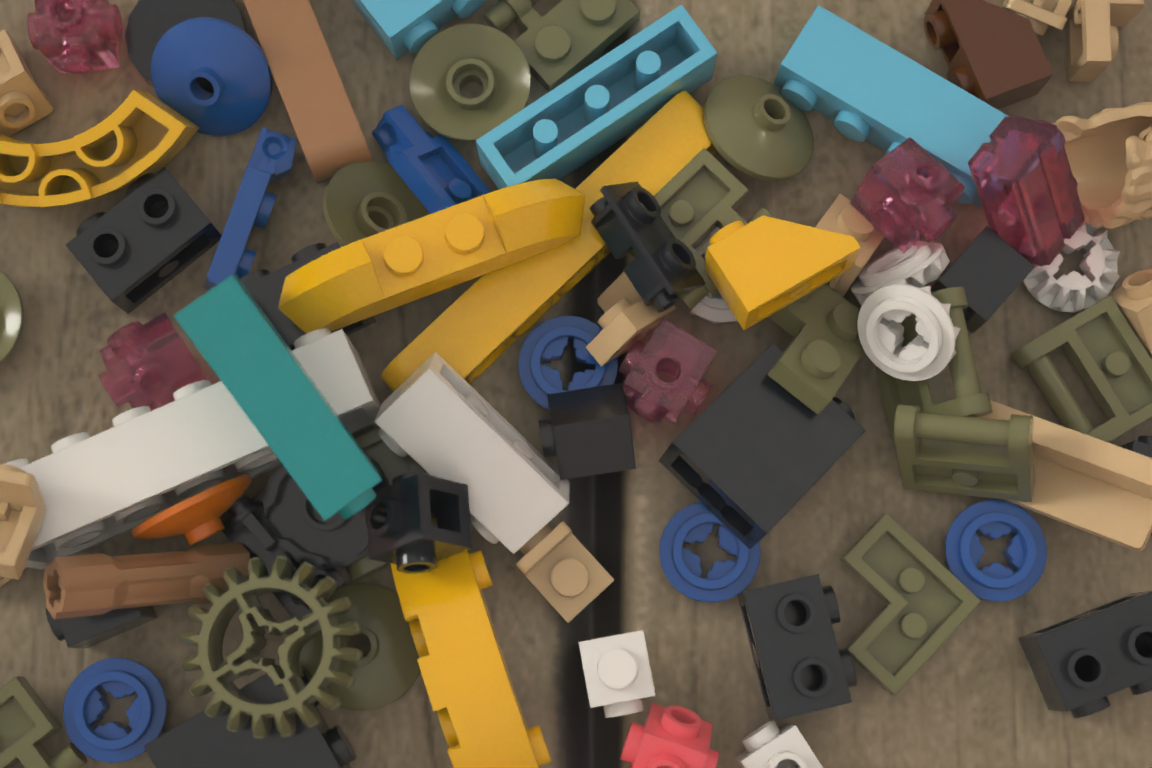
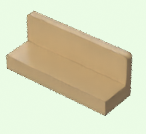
[977,400,1152,552]

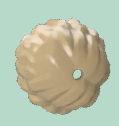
[1045,102,1152,229]

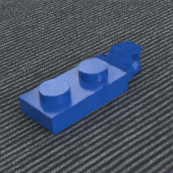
[372,105,491,214]
[204,127,297,292]

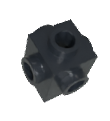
[366,473,472,574]

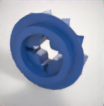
[518,316,618,410]
[944,500,1047,602]
[659,502,761,603]
[63,658,170,763]

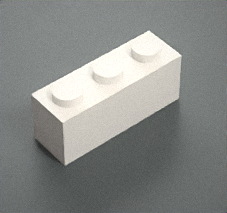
[374,352,570,554]

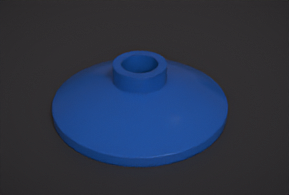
[151,17,272,136]

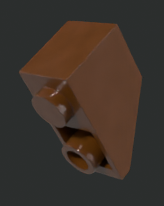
[924,0,1054,110]

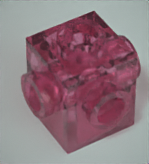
[27,0,123,74]
[850,137,965,253]
[98,312,207,411]
[619,318,718,425]

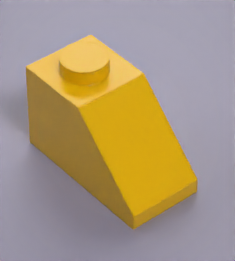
[704,215,861,330]

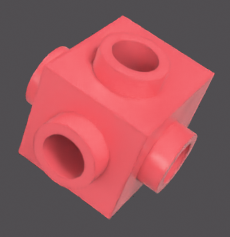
[620,702,719,768]

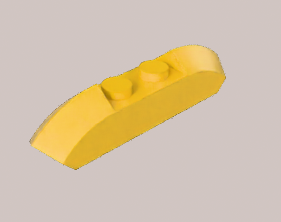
[278,178,586,334]

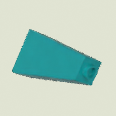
[173,274,382,521]

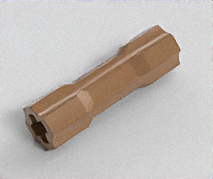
[43,542,250,619]

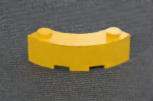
[0,90,200,207]
[390,550,552,768]

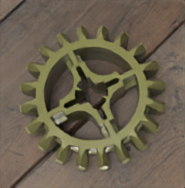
[180,556,363,739]

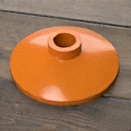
[130,473,253,546]

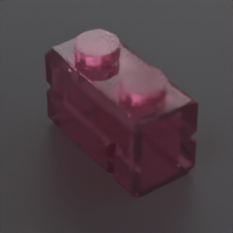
[968,115,1085,267]

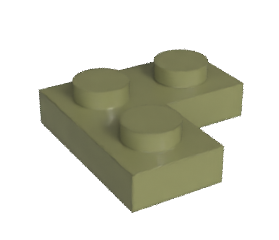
[767,284,864,415]
[840,513,981,695]

